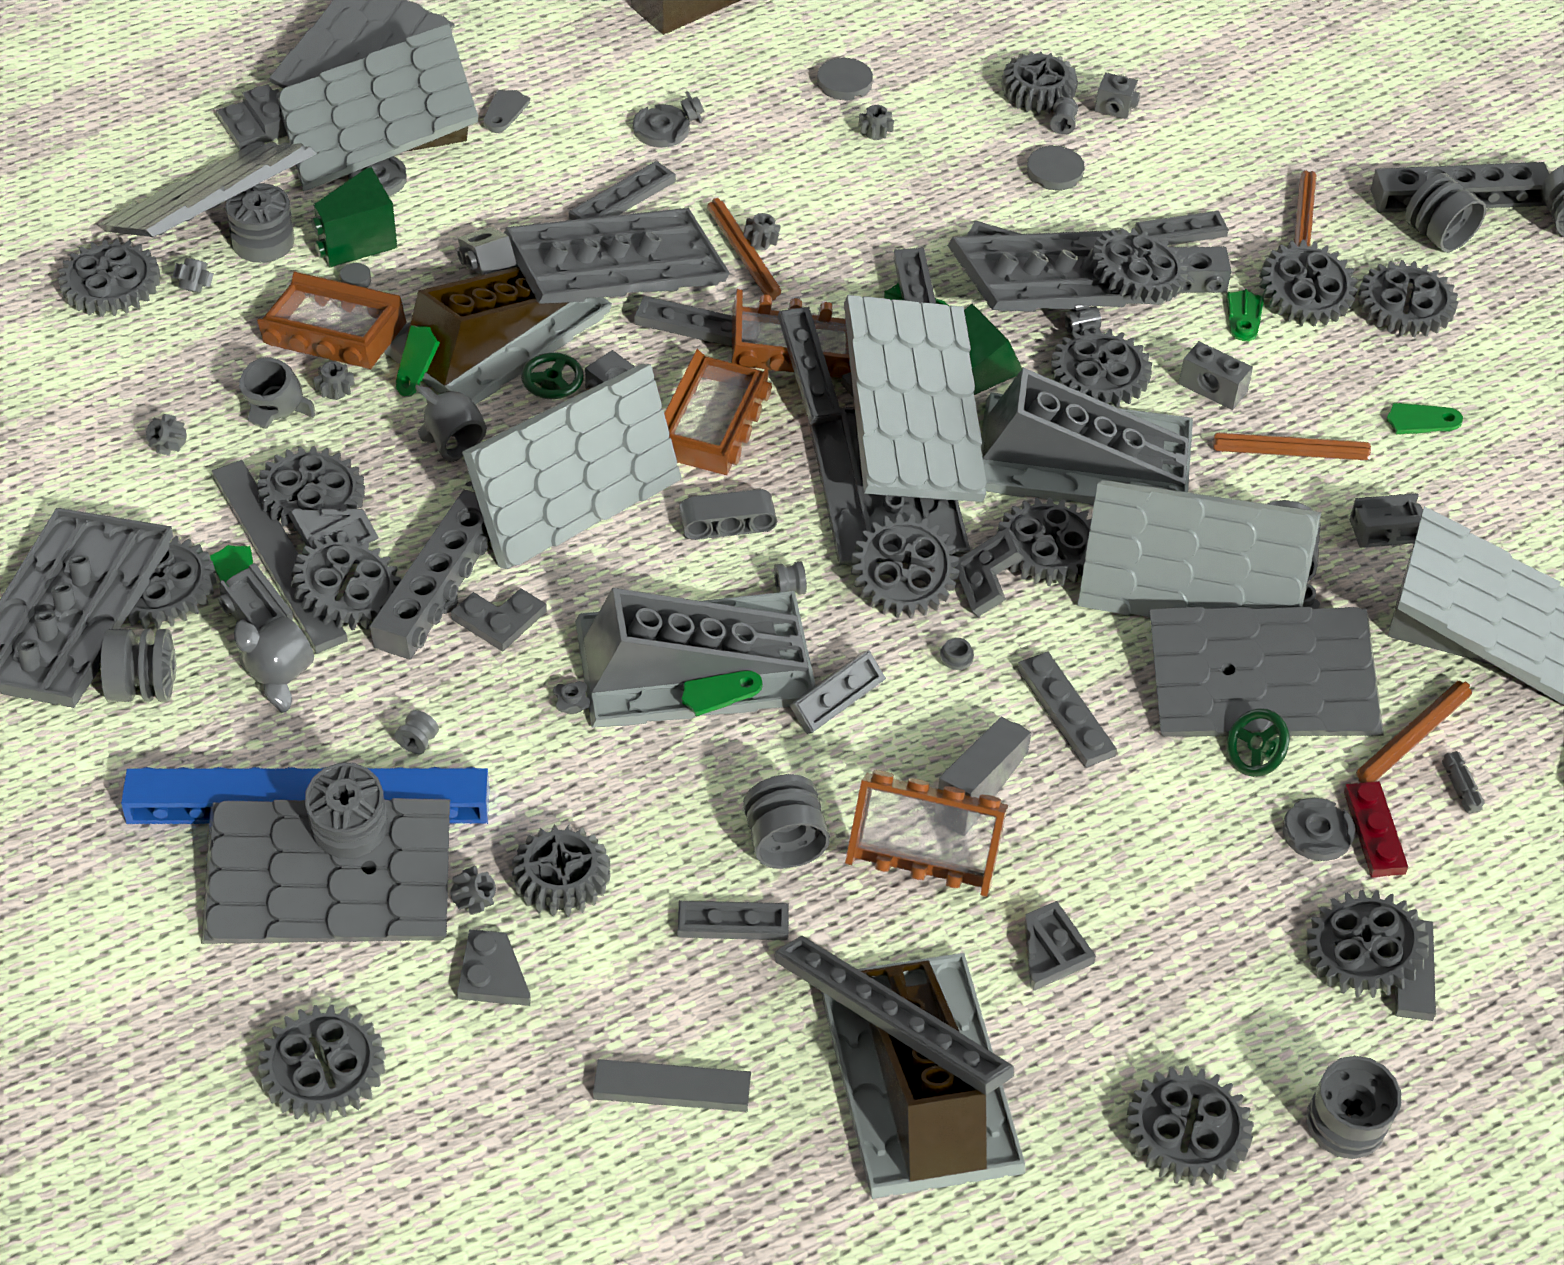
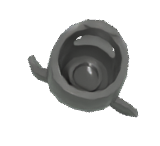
[239,357,315,429]
[415,385,487,462]
[234,616,314,713]

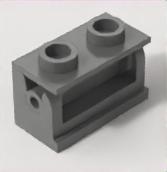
[1349,493,1423,548]
[218,563,293,631]

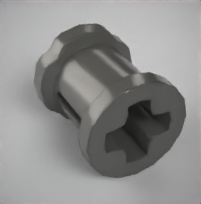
[1050,97,1078,135]

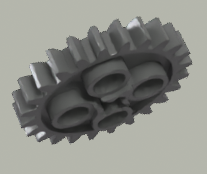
[1090,228,1188,303]
[58,239,161,317]
[1259,240,1358,327]
[1358,260,1458,337]
[1050,328,1152,408]
[257,446,365,531]
[997,497,1092,586]
[851,513,960,618]
[291,535,402,630]
[127,536,217,629]
[1306,890,1429,998]
[258,1004,386,1122]
[1125,1066,1254,1186]

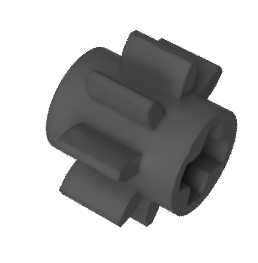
[859,105,894,140]
[743,213,781,250]
[173,257,214,293]
[1064,306,1101,336]
[314,361,355,400]
[146,414,187,456]
[450,866,496,915]

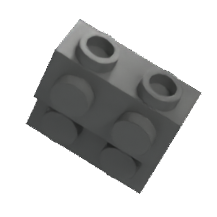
[216,84,287,150]

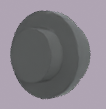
[940,638,974,670]

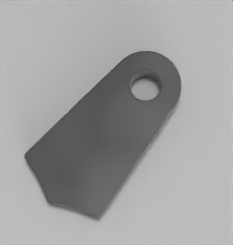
[484,90,530,133]

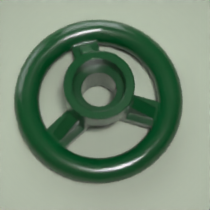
[521,352,584,399]
[1227,708,1290,777]

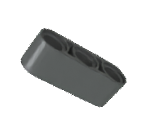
[679,489,778,540]

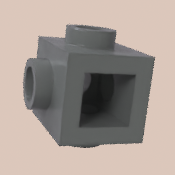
[1095,72,1141,119]

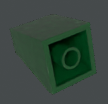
[311,167,398,268]
[964,304,1022,395]

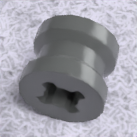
[774,561,807,595]
[395,710,439,755]

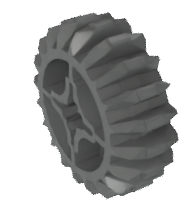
[1002,51,1078,114]
[512,824,611,918]

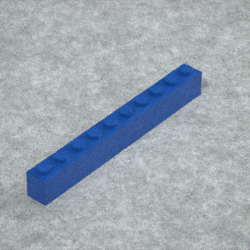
[121,767,490,824]

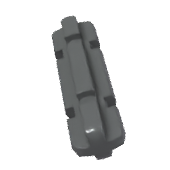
[1442,751,1485,814]

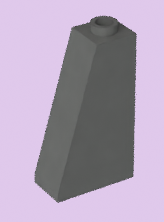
[934,716,1031,837]

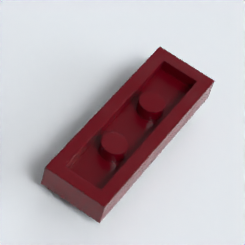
[1343,781,1409,878]

